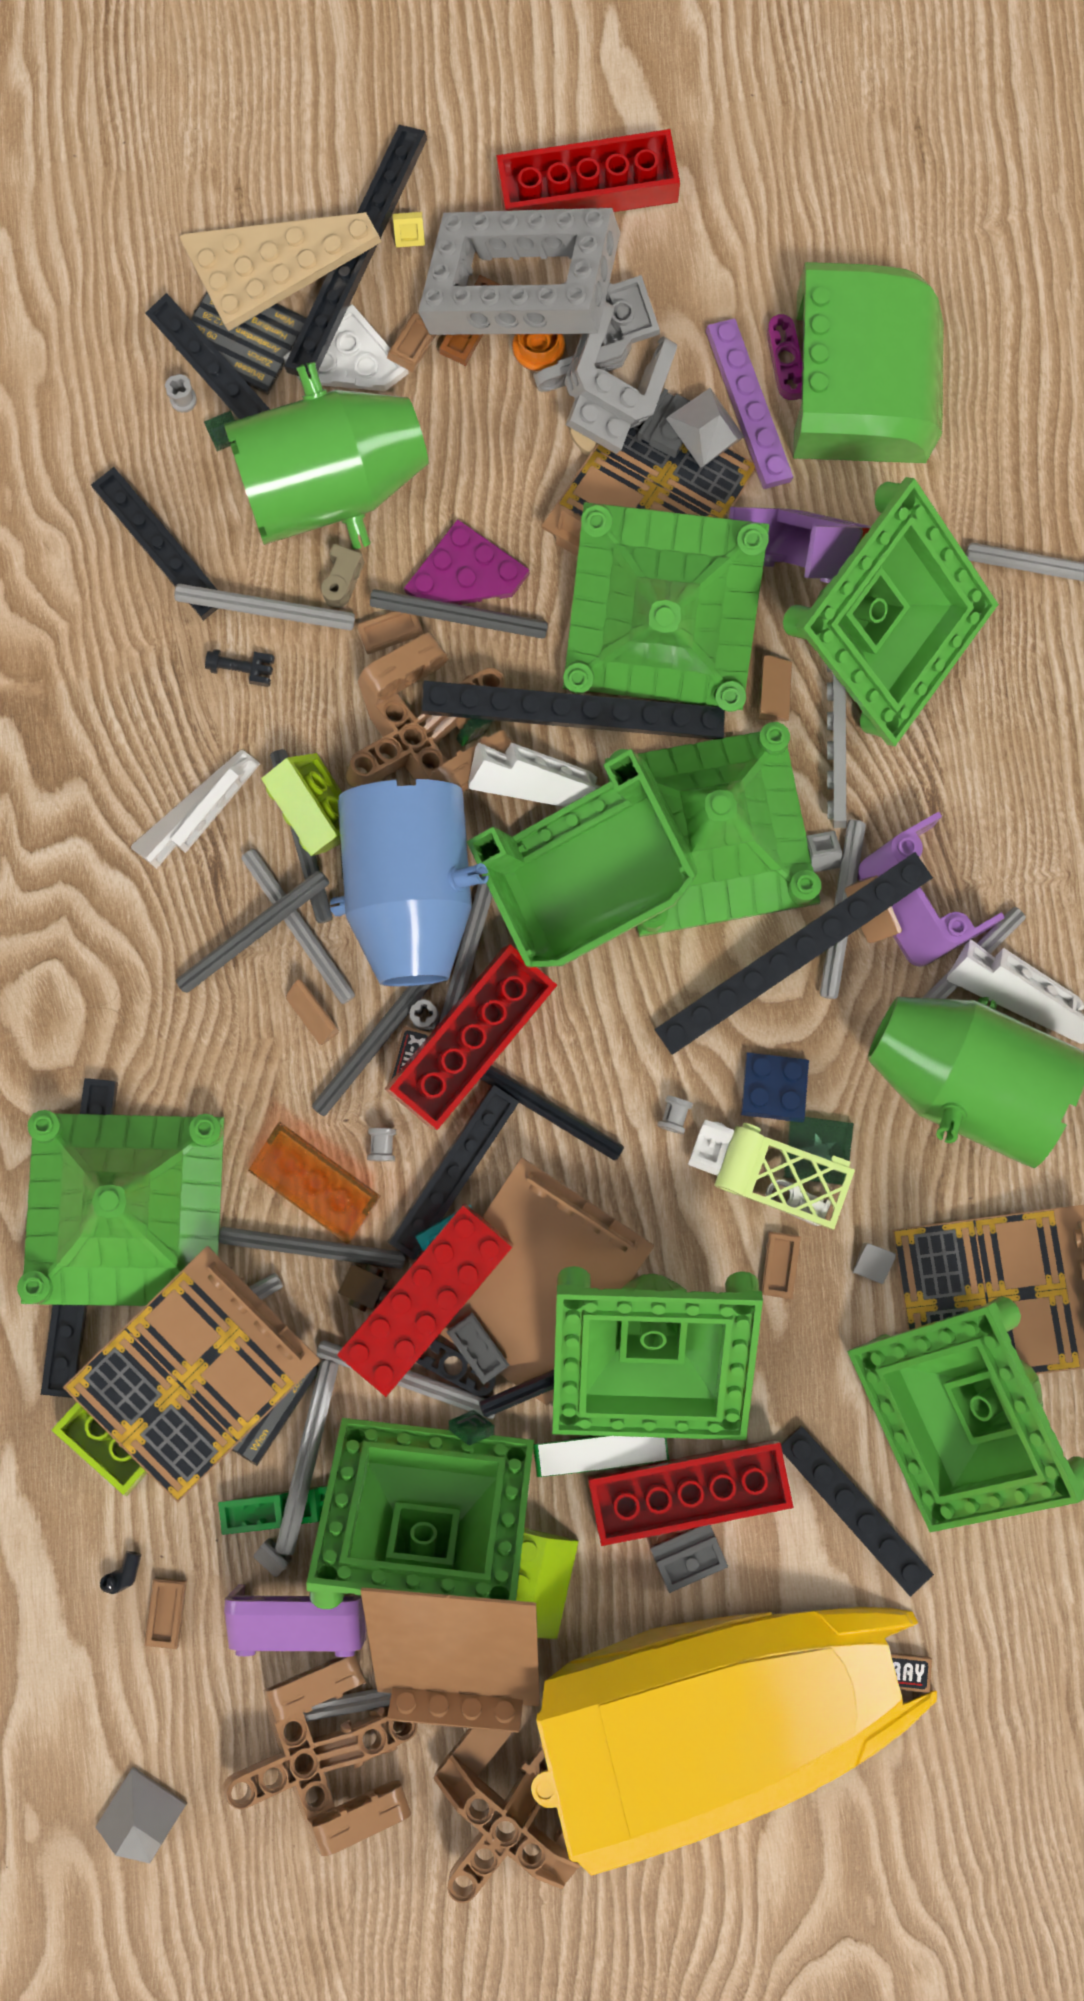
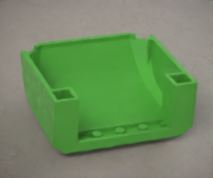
[793,262,944,463]
[466,749,697,967]

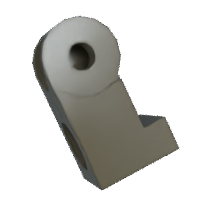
[321,544,365,608]

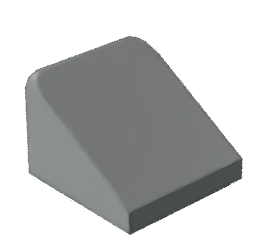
[806,831,842,872]
[853,1243,896,1284]
[254,1538,292,1577]

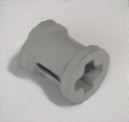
[165,374,197,413]
[409,999,439,1031]
[657,1096,693,1134]
[367,1128,396,1161]

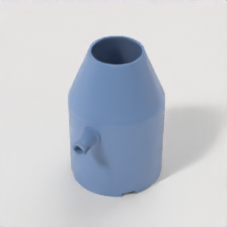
[330,779,489,986]

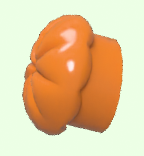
[512,334,565,372]

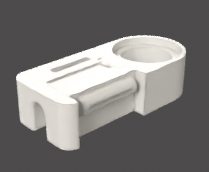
[766,1180,831,1226]

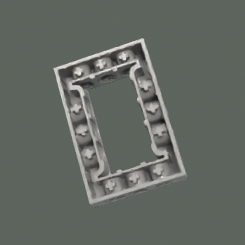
[418,208,620,335]

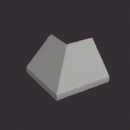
[666,388,744,468]
[96,1767,187,1863]

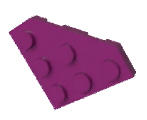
[404,519,530,605]

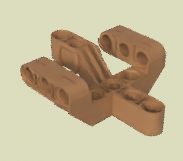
[346,633,513,792]
[222,1652,418,1856]
[433,1728,581,1903]

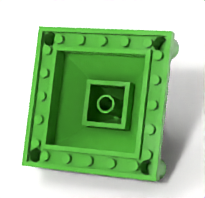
[783,477,999,747]
[563,502,769,712]
[605,722,821,937]
[17,1110,225,1306]
[552,1266,763,1440]
[847,1296,1084,1533]
[306,1418,534,1609]

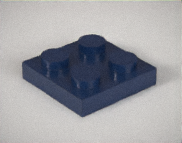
[741,1052,809,1123]

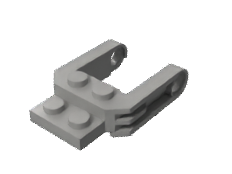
[533,275,660,392]
[564,301,677,454]

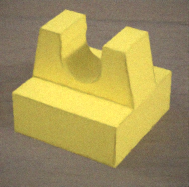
[393,212,425,247]

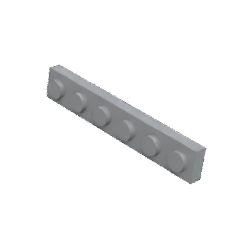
[827,666,846,828]

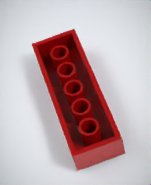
[496,129,680,212]
[384,944,557,1130]
[337,1203,513,1397]
[588,1439,794,1546]

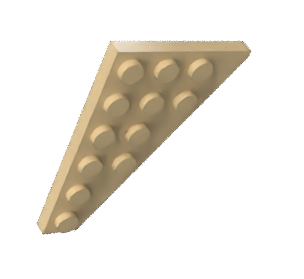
[179,213,382,331]

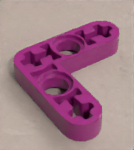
[767,314,802,400]

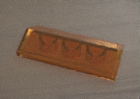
[248,1122,381,1244]

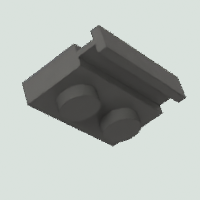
[637,388,690,458]
[650,1525,728,1593]

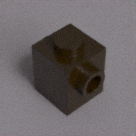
[338,1263,391,1312]

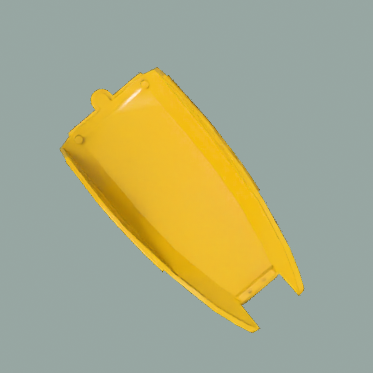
[531,1607,937,1876]

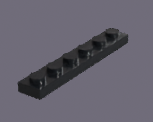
[145,293,270,419]
[91,467,219,621]
[387,1084,519,1260]
[781,1425,934,1597]

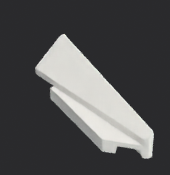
[468,743,600,807]
[131,750,260,869]
[947,939,1084,1044]

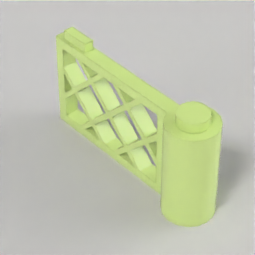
[714,1123,855,1230]

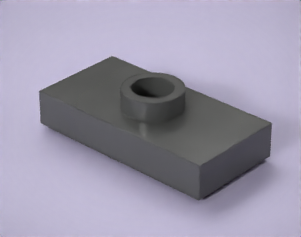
[446,1313,509,1385]

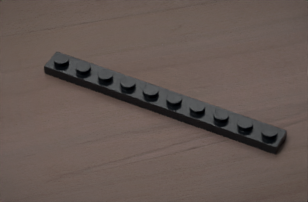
[284,125,427,377]
[421,681,725,740]
[654,852,933,1055]
[40,1078,118,1398]

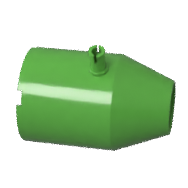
[224,362,429,549]
[867,997,1084,1168]

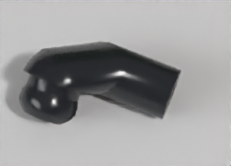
[100,1551,142,1594]

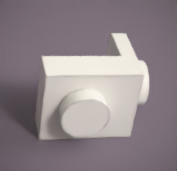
[688,1120,734,1176]

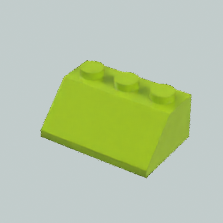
[261,753,342,856]
[51,1402,147,1496]
[516,1528,579,1639]

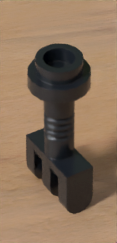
[205,649,275,687]

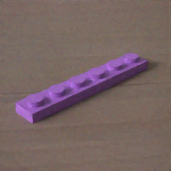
[706,318,793,489]

